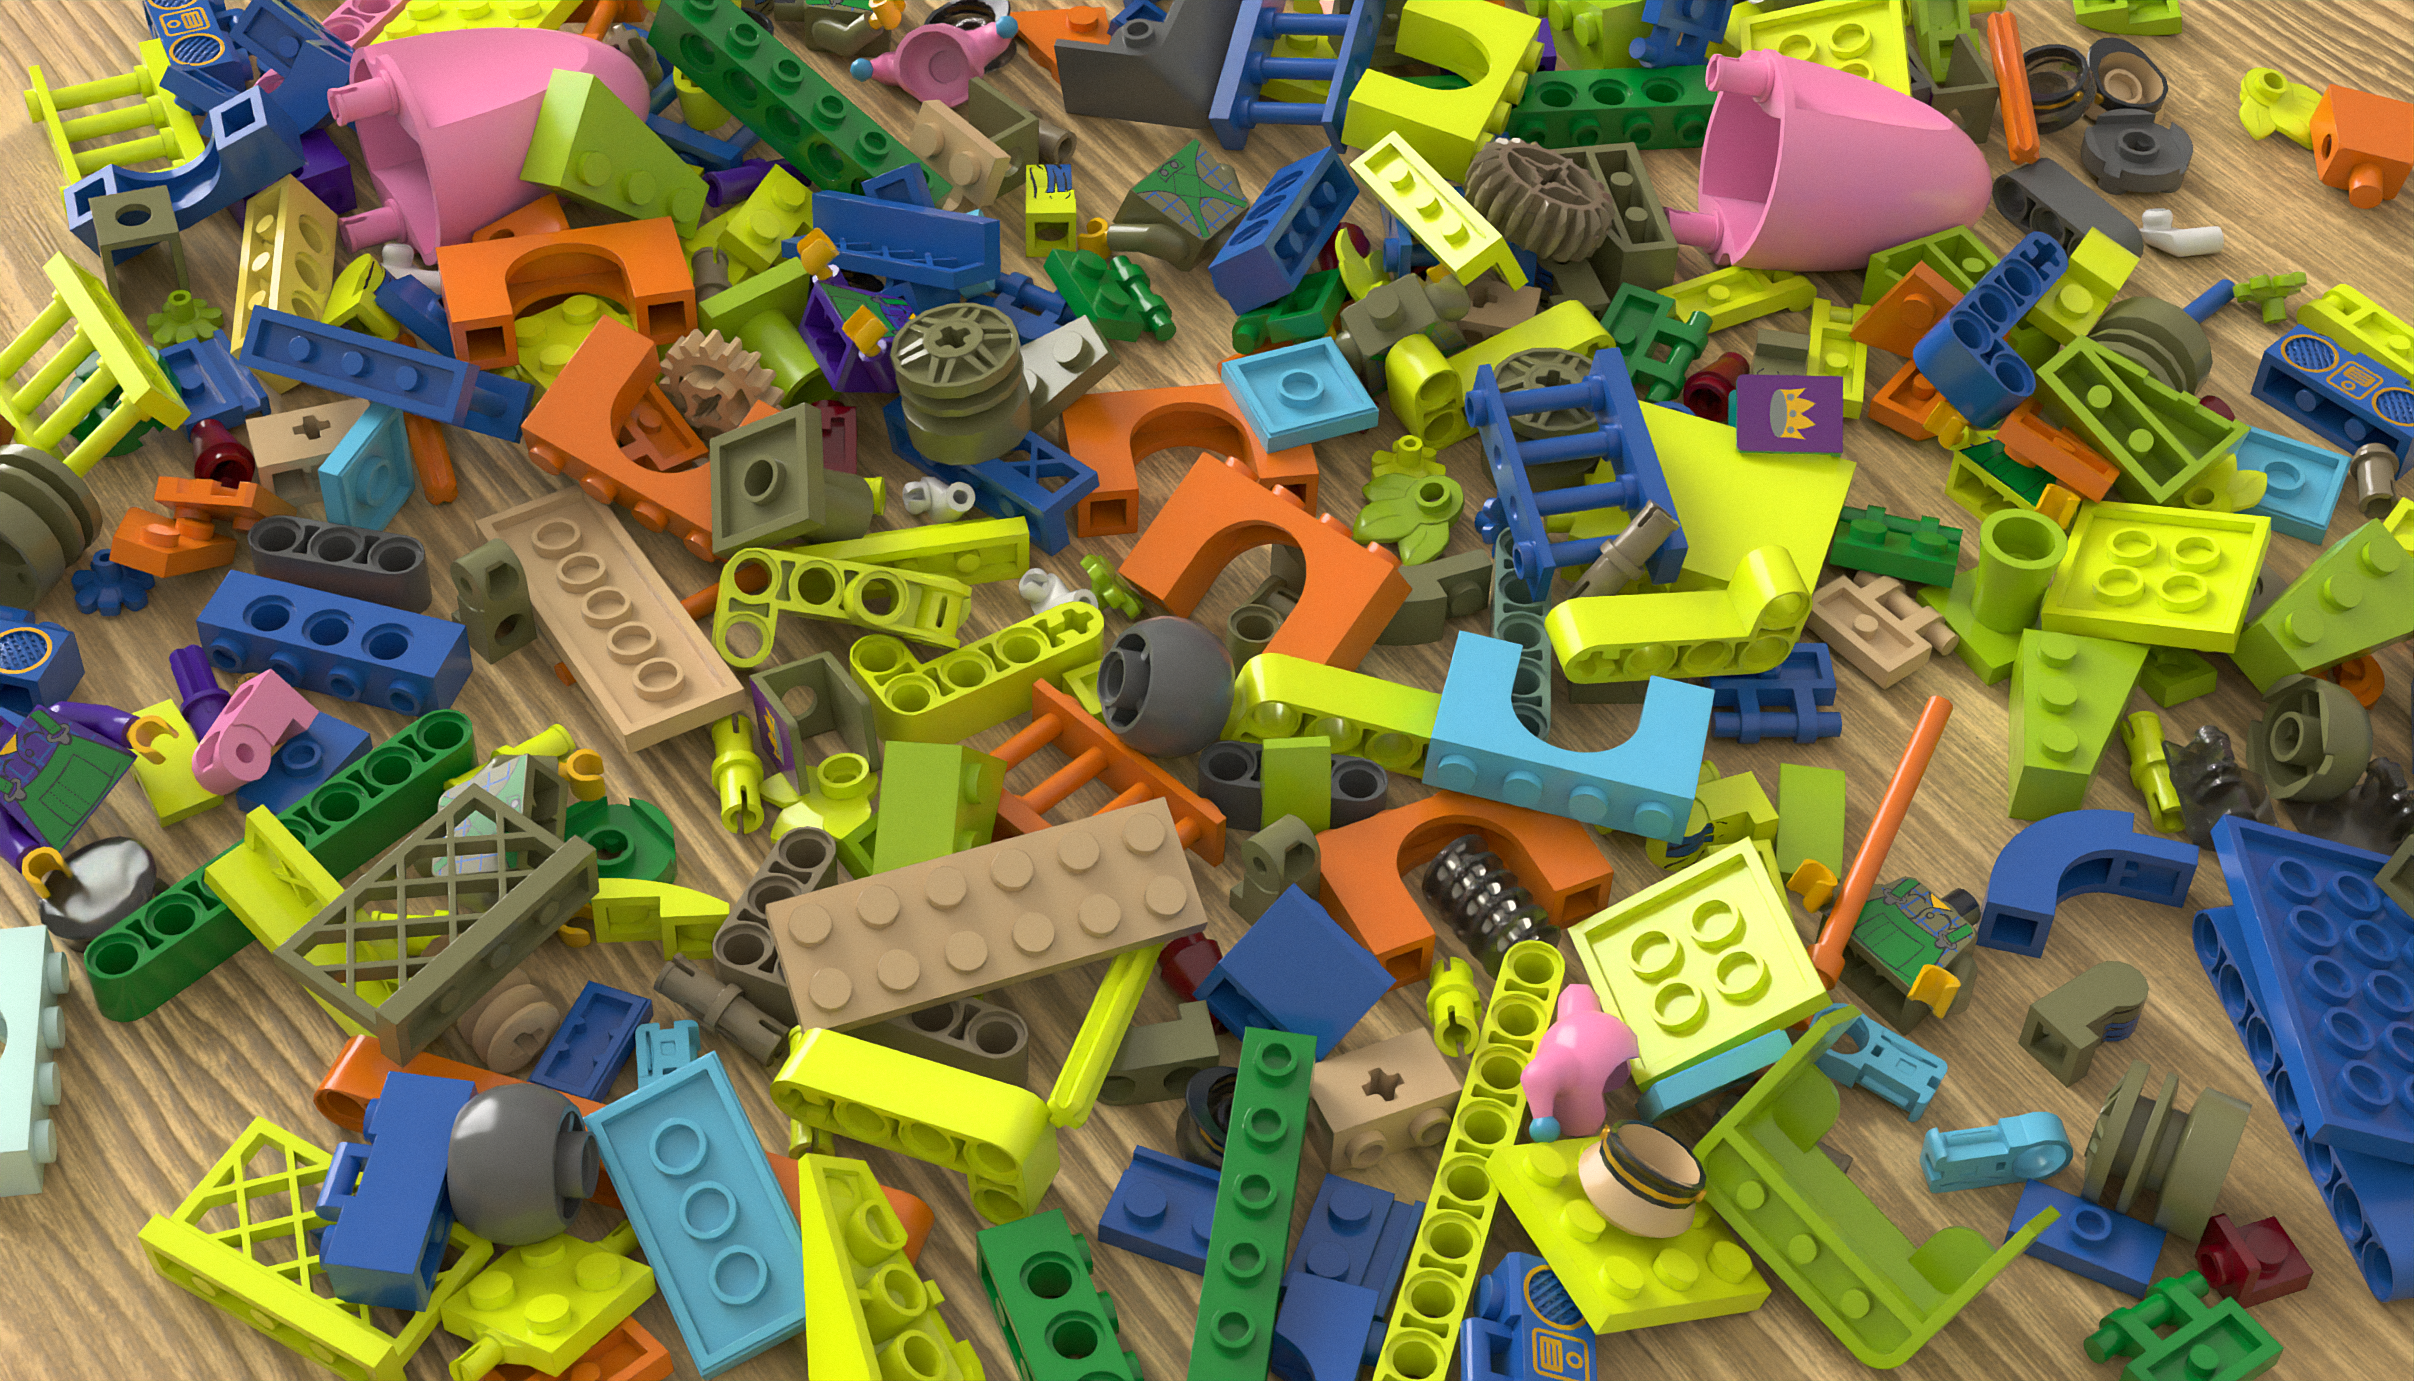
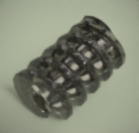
[1421,834,1561,981]

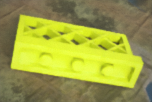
[137,1116,494,1381]

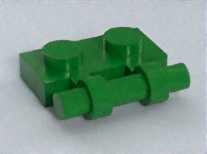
[1043,248,1176,343]
[1232,268,1348,354]
[1600,282,1713,404]
[1829,504,1963,588]
[2083,1270,2284,1381]

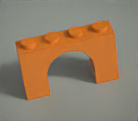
[435,216,698,371]
[521,314,781,564]
[1059,383,1319,538]
[1117,451,1413,672]
[1315,789,1614,993]

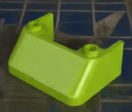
[1692,1004,2062,1369]

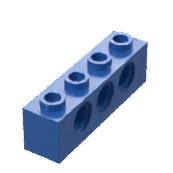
[1208,145,1360,316]
[196,569,473,717]

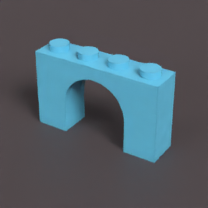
[1422,630,1715,845]

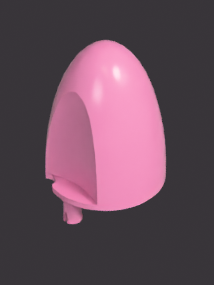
[327,27,651,266]
[1663,48,1992,272]

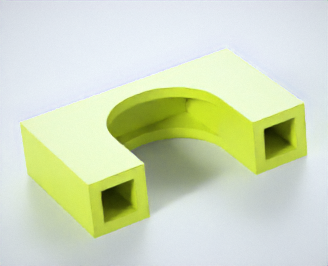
[1341,0,1544,184]

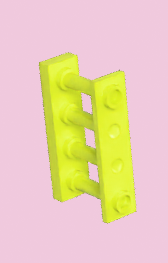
[23,38,205,219]
[0,251,191,479]

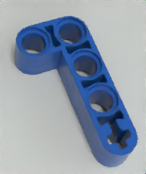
[1913,231,2068,429]

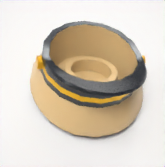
[2071,37,2169,124]
[1578,1119,1707,1238]

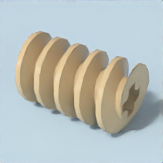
[419,933,561,1075]

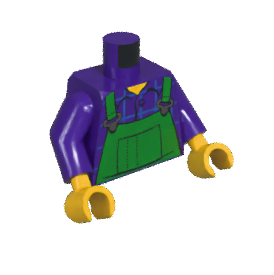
[797,228,916,394]
[0,701,179,899]

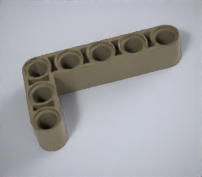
[712,826,1028,1089]

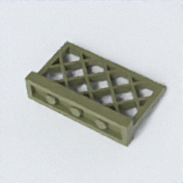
[272,782,599,1068]

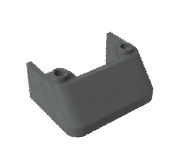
[1054,0,1242,129]

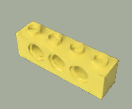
[230,173,338,395]

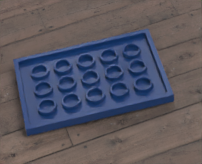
[2210,814,2414,1165]

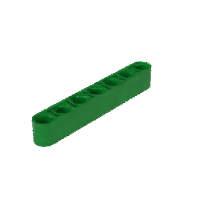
[84,709,479,1023]

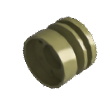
[2087,296,2213,396]
[890,303,1033,465]
[1480,348,1601,493]
[0,444,103,611]
[2080,1058,2252,1244]

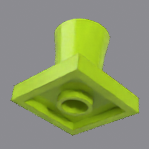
[697,256,842,410]
[1915,508,2068,686]

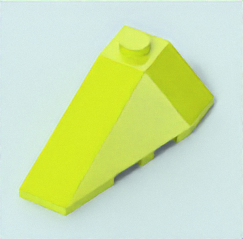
[798,1153,986,1381]

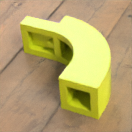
[2026,226,2140,347]

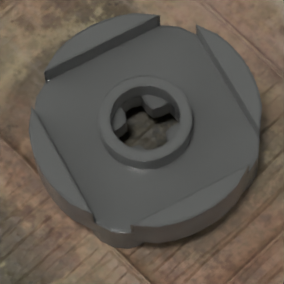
[2080,109,2193,195]

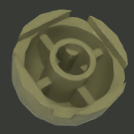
[2246,673,2373,805]

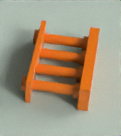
[946,678,1227,868]

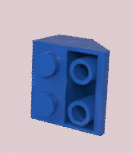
[1192,883,1397,1063]

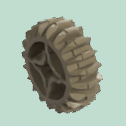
[1462,138,1616,263]

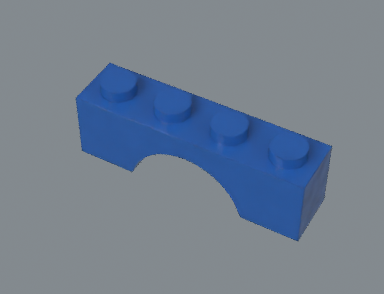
[63,85,306,267]
[1271,1270,1389,1381]

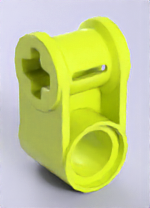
[843,568,973,651]

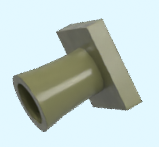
[710,402,874,560]

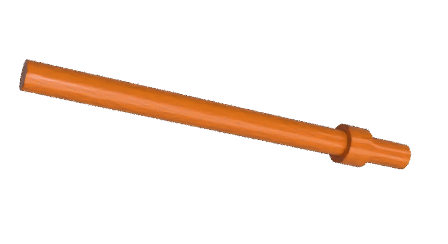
[1789,696,1953,1031]

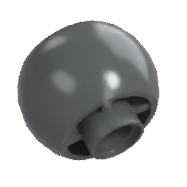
[1097,616,1235,758]
[447,1083,599,1246]

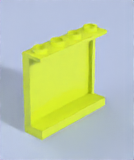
[1560,400,1857,643]

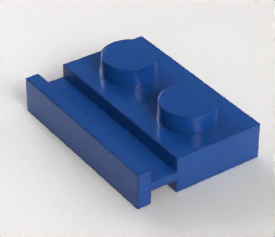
[158,329,272,443]
[1098,1145,1221,1277]
[1280,1173,1426,1323]

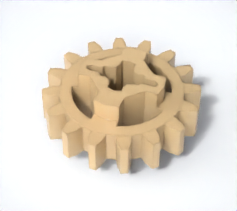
[659,329,785,441]

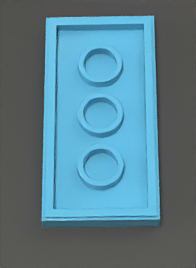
[583,1050,806,1381]

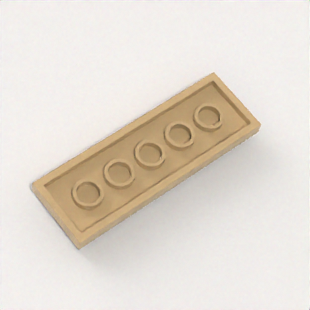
[475,484,747,755]
[765,797,1208,1036]

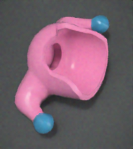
[850,16,1018,108]
[1520,984,1639,1143]

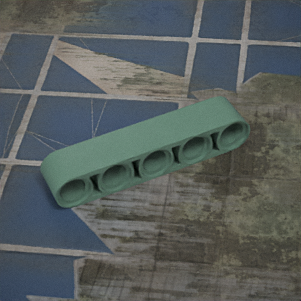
[1490,527,1552,743]

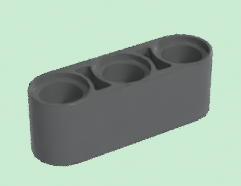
[1992,158,2144,259]
[247,515,433,614]
[1197,740,1388,832]

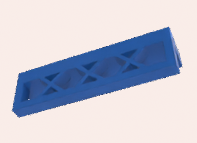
[228,0,357,133]
[781,190,1001,290]
[882,395,1100,557]

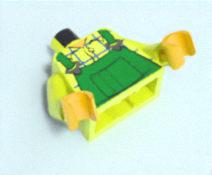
[1922,401,2090,536]

